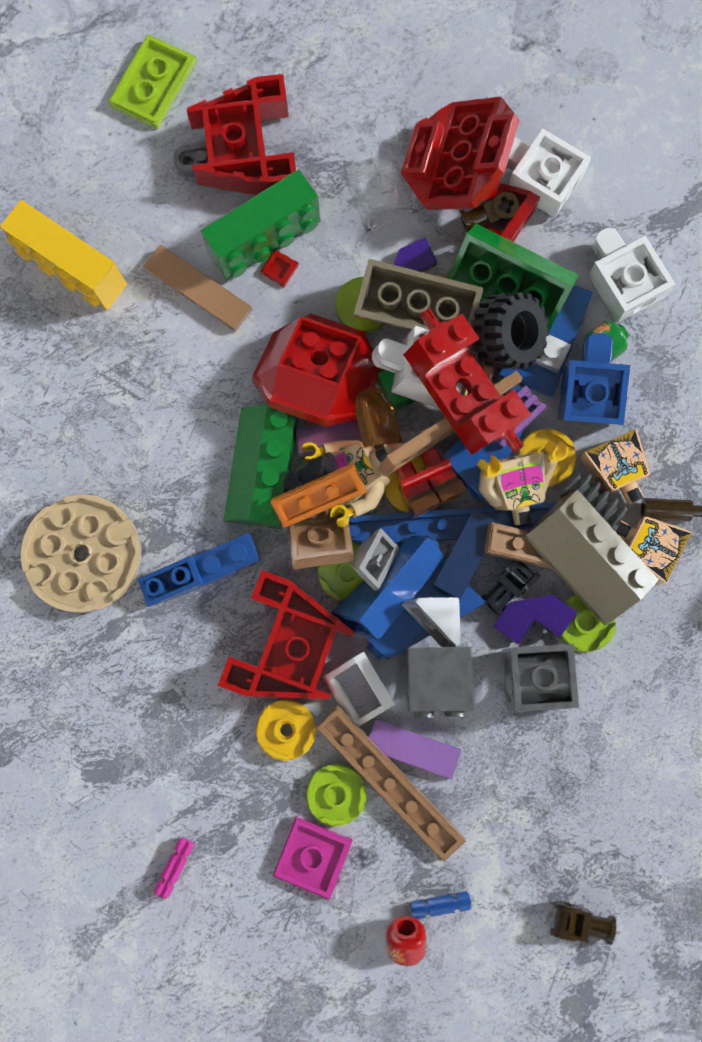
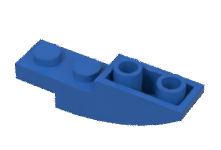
[138,533,261,607]

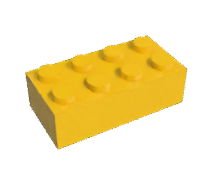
[0,200,127,311]

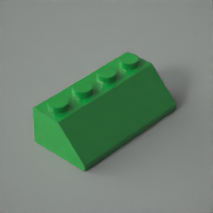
[447,224,579,331]
[223,404,298,529]

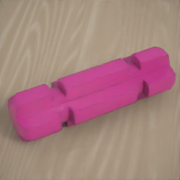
[153,837,194,899]

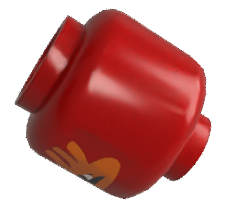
[386,916,427,966]

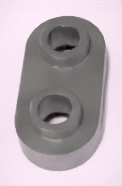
[173,142,208,176]

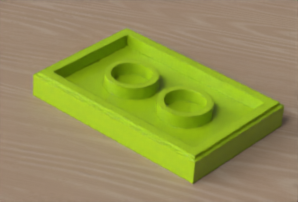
[108,34,197,129]

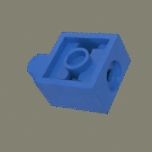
[558,333,630,425]

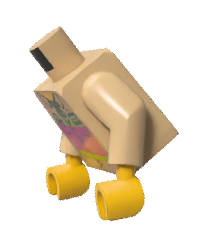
[301,440,393,527]
[478,441,569,525]

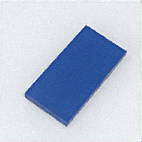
[499,285,593,398]

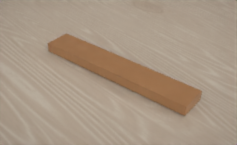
[378,371,523,477]
[315,705,466,862]

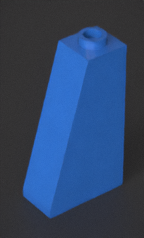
[442,385,536,503]
[332,535,446,640]
[366,562,485,660]

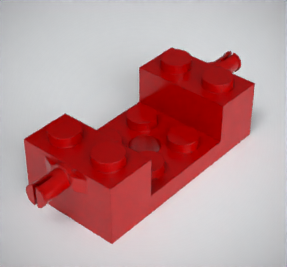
[403,308,531,456]

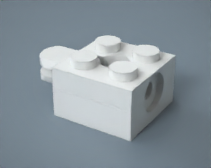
[506,129,591,218]
[588,228,676,323]
[372,326,463,409]

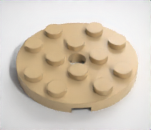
[21,494,141,613]

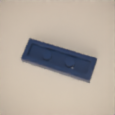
[432,509,500,601]

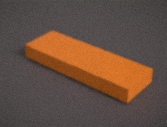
[270,463,367,528]

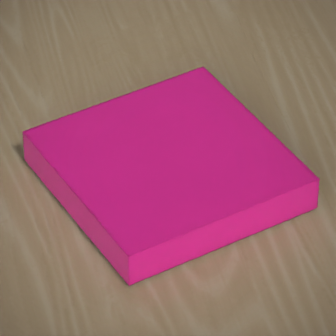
[272,816,353,900]

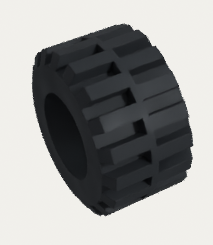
[471,293,549,369]

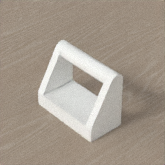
[323,652,395,726]

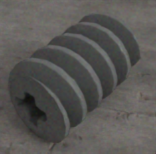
[559,473,627,528]

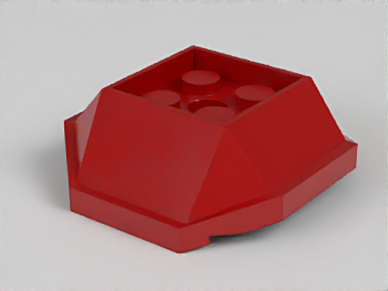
[400,96,520,210]
[252,313,381,427]

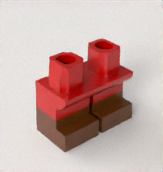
[396,448,467,520]

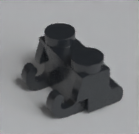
[283,452,338,491]

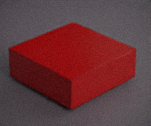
[260,249,299,288]

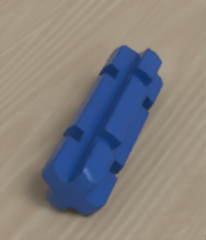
[410,891,472,920]

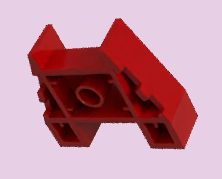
[186,74,296,195]
[217,570,354,699]

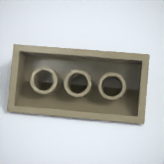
[353,259,483,331]
[524,490,659,625]

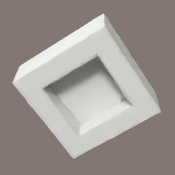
[536,335,571,373]

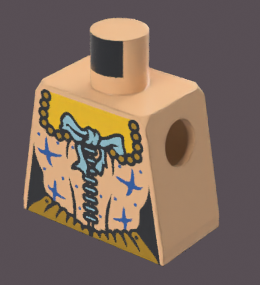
[579,429,650,505]
[614,517,692,585]

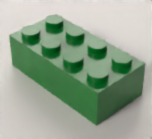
[200,169,321,281]

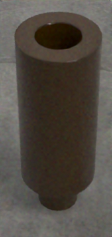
[640,498,702,521]

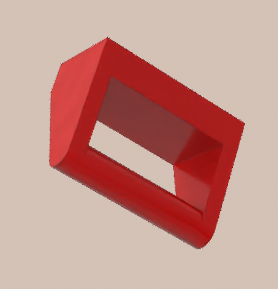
[483,183,540,242]

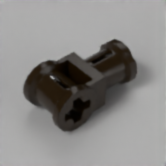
[459,192,519,233]
[550,901,617,945]

